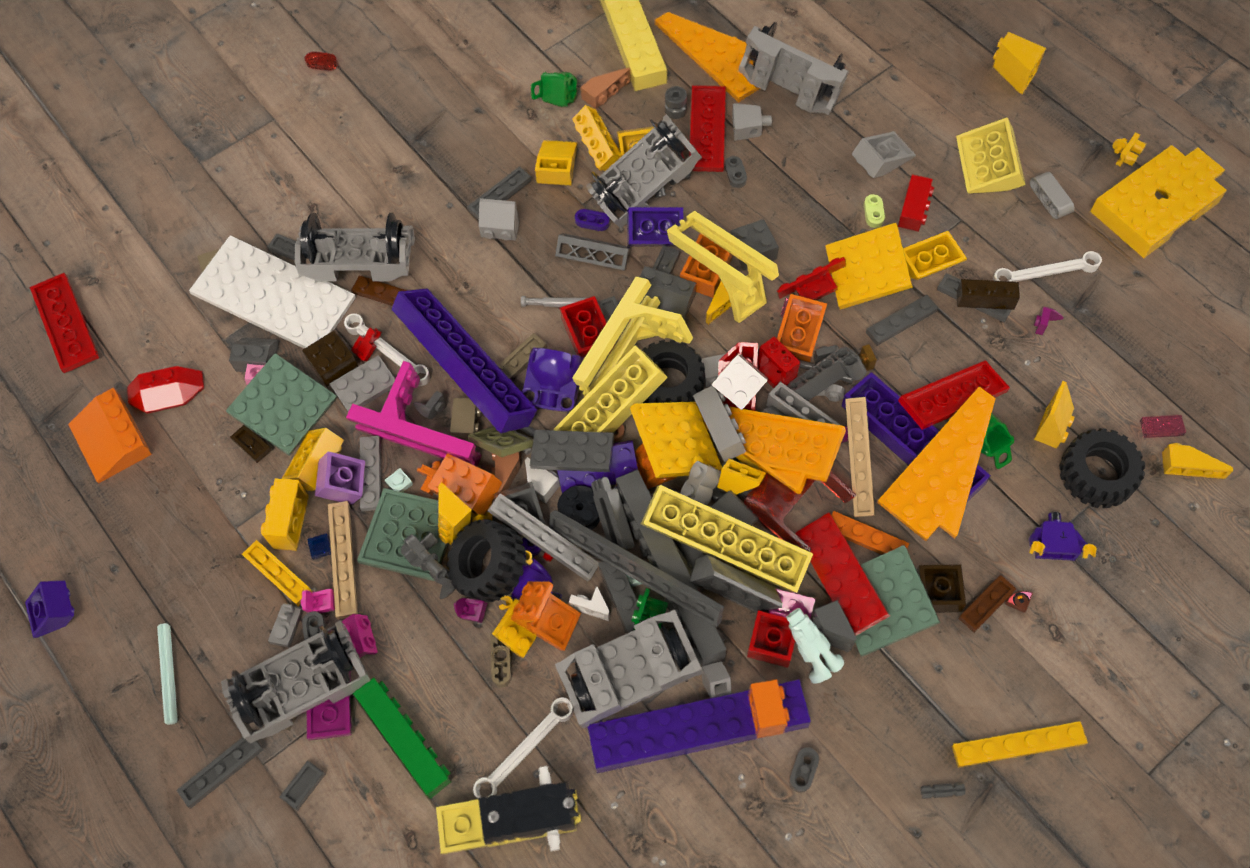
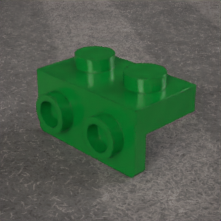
[631,588,668,631]

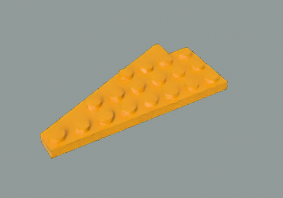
[655,12,760,103]
[877,387,996,541]
[698,407,846,495]

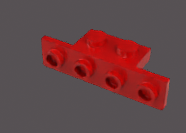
[777,257,846,300]

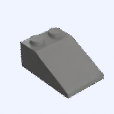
[852,132,916,178]

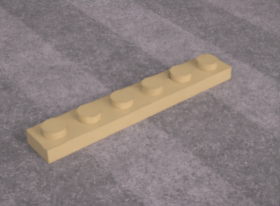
[845,397,875,518]
[328,501,358,619]

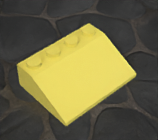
[956,117,1026,194]

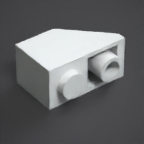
[525,457,560,504]

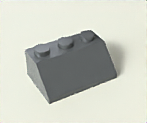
[640,266,696,320]

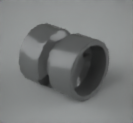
[665,86,687,119]

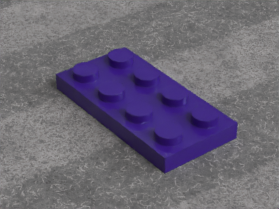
[557,440,638,493]

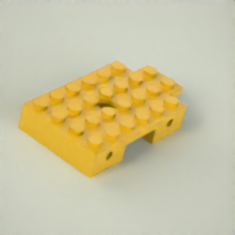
[1090,145,1227,258]

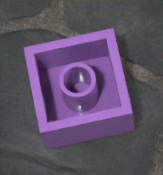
[315,451,365,505]

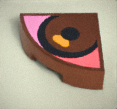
[1005,591,1033,613]

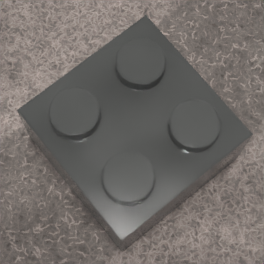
[730,219,779,270]
[494,482,545,533]

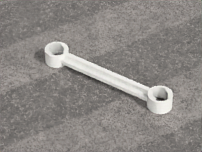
[992,251,1102,282]
[344,314,430,386]
[473,698,573,799]

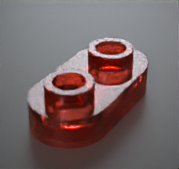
[304,51,338,71]

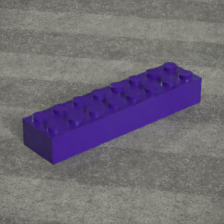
[842,372,991,502]

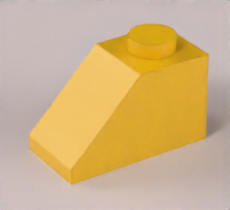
[717,459,766,495]

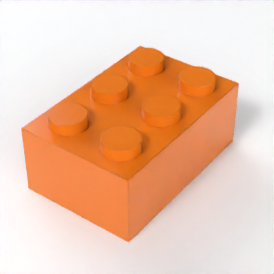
[680,233,734,298]
[777,294,827,362]
[427,453,502,515]

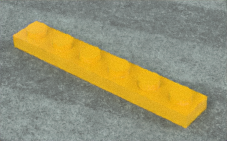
[952,721,1088,768]

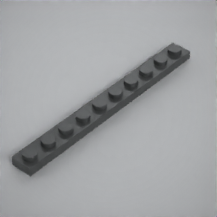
[549,510,724,627]

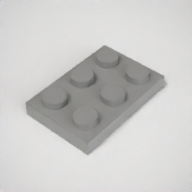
[330,355,395,412]

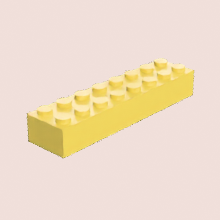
[600,0,667,91]
[641,485,813,593]

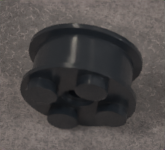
[557,486,600,530]

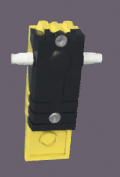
[436,766,581,854]

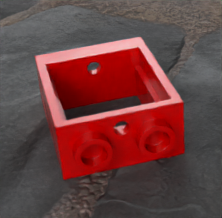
[757,336,800,388]

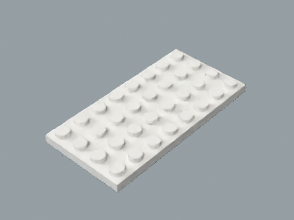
[189,236,356,348]

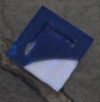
[307,533,331,560]

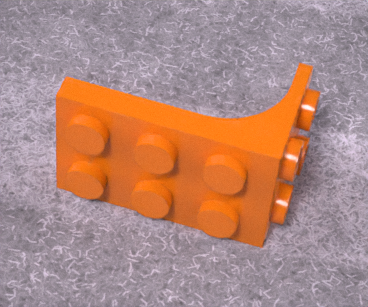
[511,581,581,651]

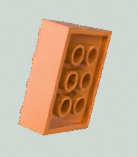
[68,388,152,484]

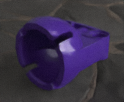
[521,347,583,412]

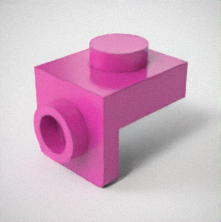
[301,588,335,613]

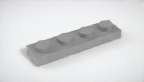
[360,436,381,511]

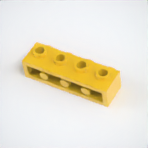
[572,105,622,171]

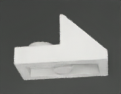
[569,587,610,621]

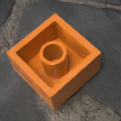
[748,680,789,738]

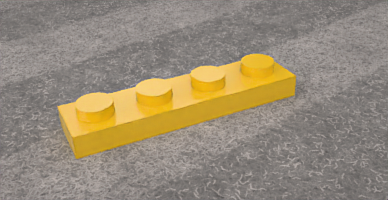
[242,540,313,606]

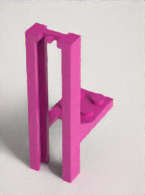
[346,361,482,467]

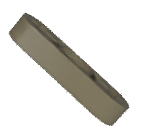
[490,626,512,687]

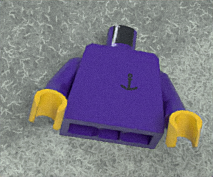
[1028,512,1097,561]
[499,550,562,610]

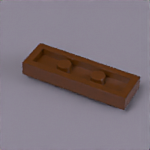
[351,275,407,306]
[958,575,1016,633]

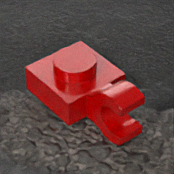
[351,328,382,361]

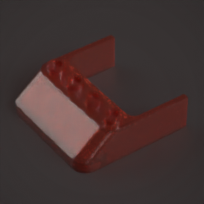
[744,471,856,552]

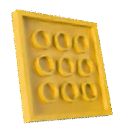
[825,223,913,310]
[630,402,722,478]

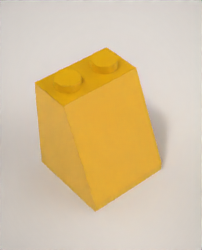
[993,32,1046,94]

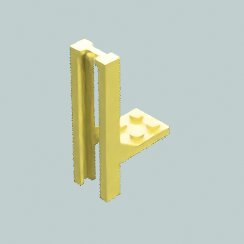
[667,211,779,323]
[572,277,693,397]

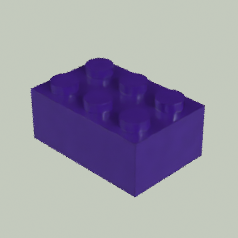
[627,207,683,246]

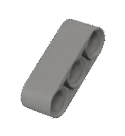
[1030,172,1074,219]

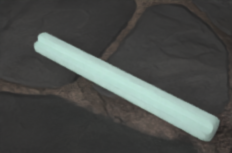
[157,623,178,725]

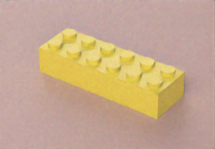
[554,346,668,433]

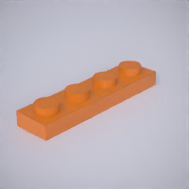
[832,511,909,555]

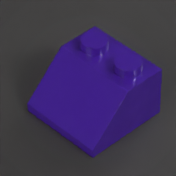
[25,581,74,638]

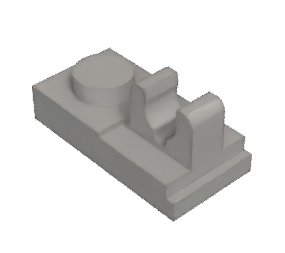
[268,603,303,648]

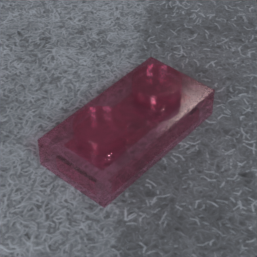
[1140,415,1186,438]

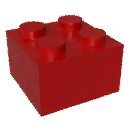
[747,610,795,668]

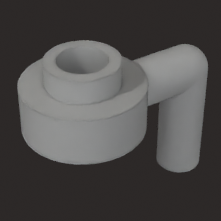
[816,384,845,402]

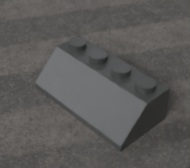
[690,554,783,613]

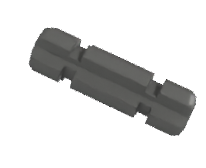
[920,783,965,799]

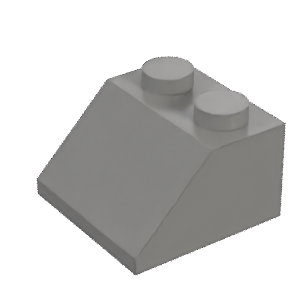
[479,199,519,240]

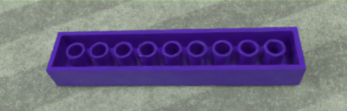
[392,288,537,434]
[588,680,811,774]

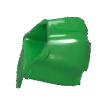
[531,72,577,107]
[981,413,1015,469]

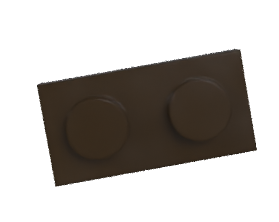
[230,425,271,463]

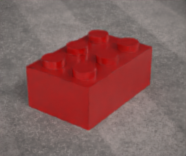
[560,296,615,360]

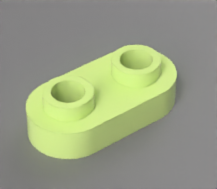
[864,195,885,228]

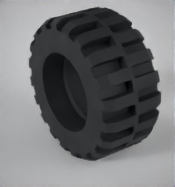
[642,340,705,403]
[1059,428,1146,508]
[447,519,526,602]

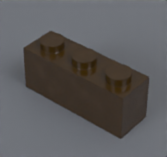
[957,279,1020,310]

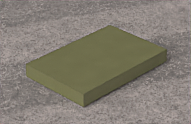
[468,426,533,457]

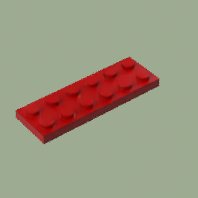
[689,85,726,172]
[30,273,100,373]
[898,360,1010,430]
[795,512,890,636]

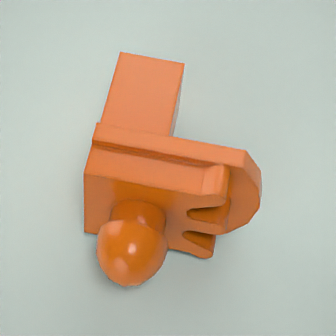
[416,461,441,496]

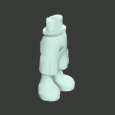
[786,608,844,683]

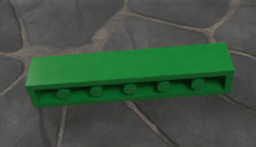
[353,678,451,799]

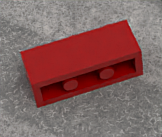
[898,174,934,232]

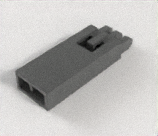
[591,477,635,550]

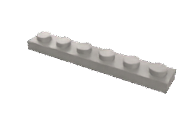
[488,493,599,581]

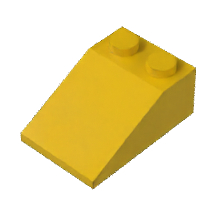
[1034,381,1075,449]

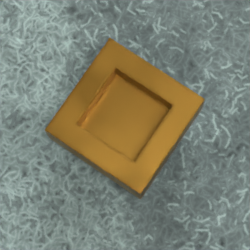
[859,344,877,371]

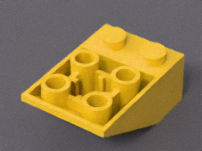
[535,140,577,185]

